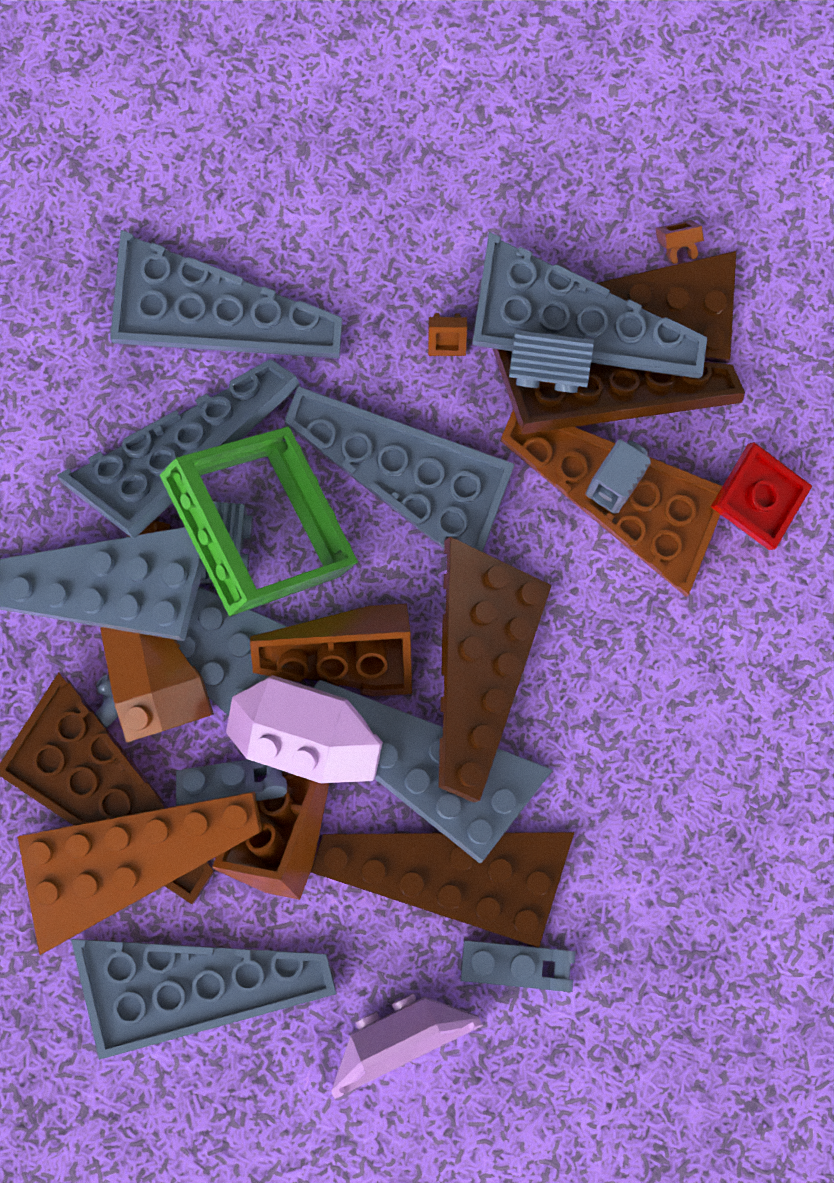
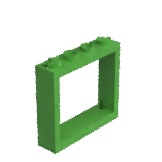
[160,426,358,617]

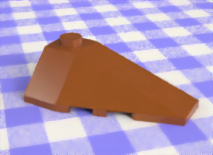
[250,603,412,696]
[100,627,214,743]
[212,771,330,900]

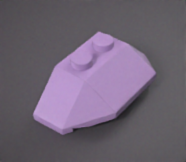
[226,675,383,783]
[331,993,483,1099]

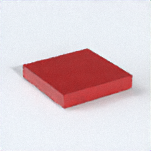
[710,442,812,550]

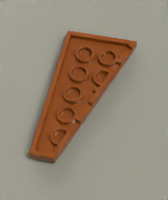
[500,410,722,597]
[17,791,262,956]

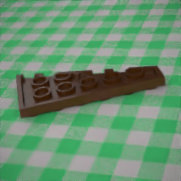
[596,251,737,363]
[493,348,745,434]
[439,537,552,803]
[0,672,216,904]
[311,832,574,947]

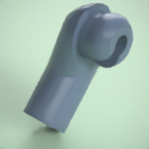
[95,675,118,728]

